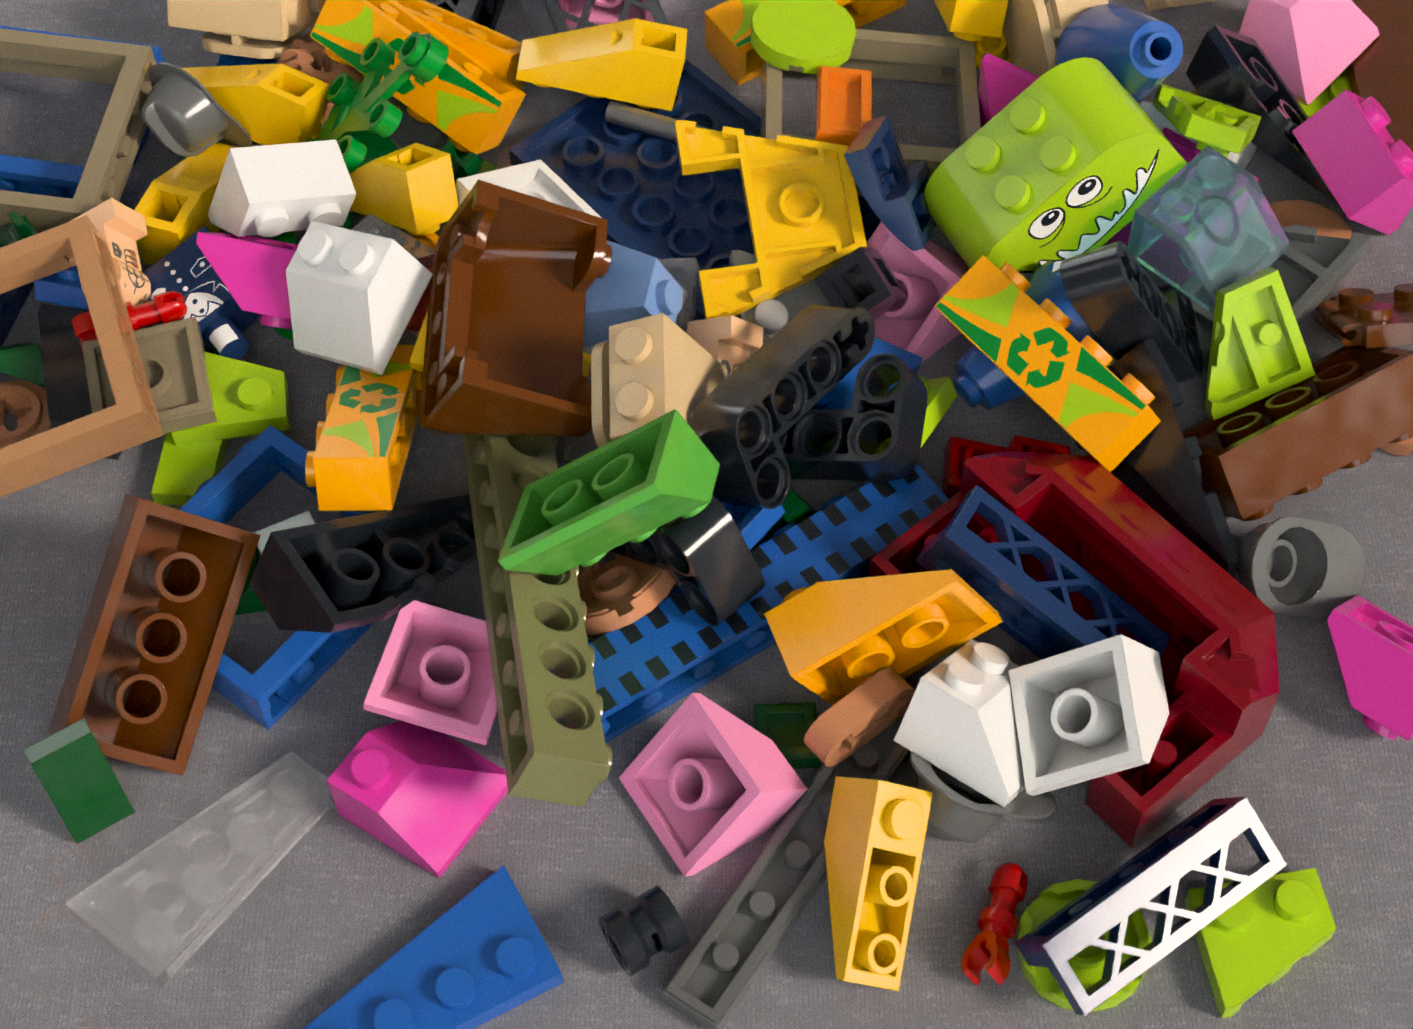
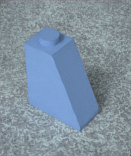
[583,240,684,347]

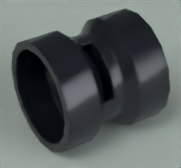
[598,885,689,976]

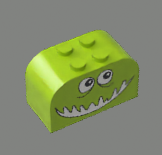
[924,57,1193,280]

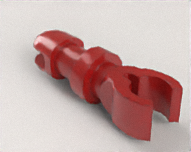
[71,291,187,352]
[961,862,1028,986]

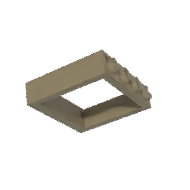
[0,28,156,233]
[760,29,981,197]

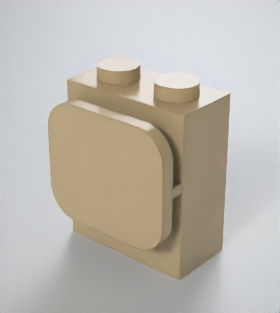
[167,0,326,59]
[1003,0,1109,77]
[591,313,727,448]

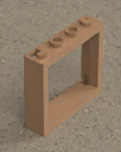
[0,215,164,498]

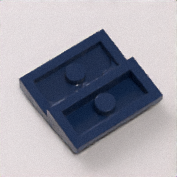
[844,115,936,251]

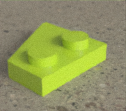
[1204,267,1316,420]
[1184,868,1337,1019]

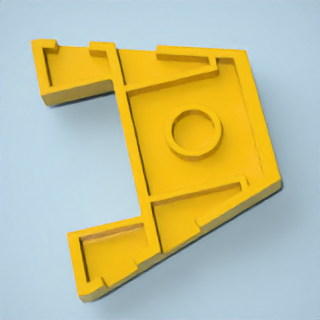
[675,120,867,319]

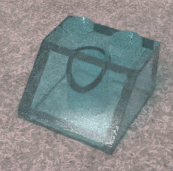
[1128,145,1290,315]

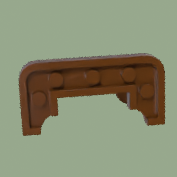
[419,179,612,437]

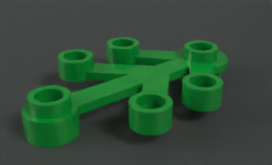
[305,32,449,173]

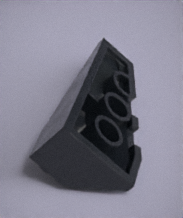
[1185,25,1340,206]
[1073,338,1240,579]
[249,494,478,633]

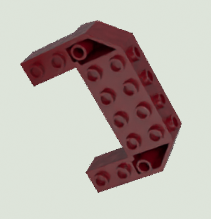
[869,451,1280,848]

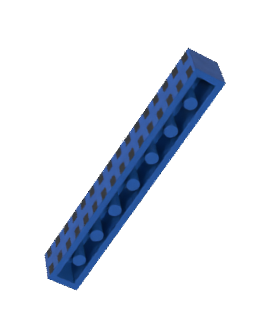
[588,463,949,743]

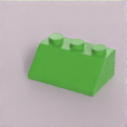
[498,409,720,576]

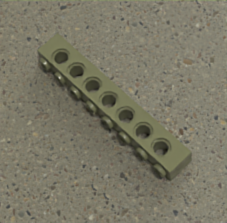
[462,434,612,807]

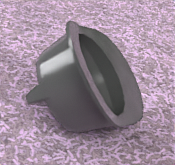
[141,62,253,157]
[1236,516,1365,619]
[910,751,1056,842]

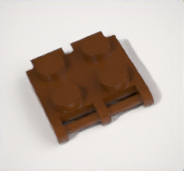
[1313,283,1413,349]

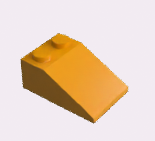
[764,569,1003,706]

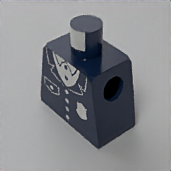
[143,226,258,360]

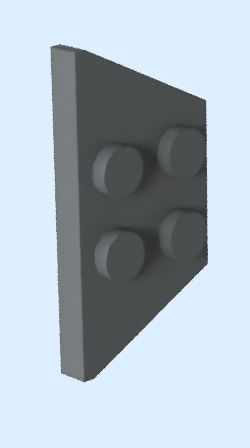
[1184,218,1370,370]

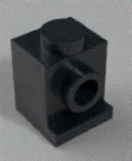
[814,247,907,321]

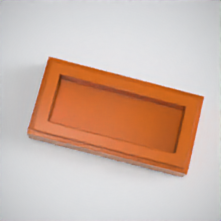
[815,66,872,148]

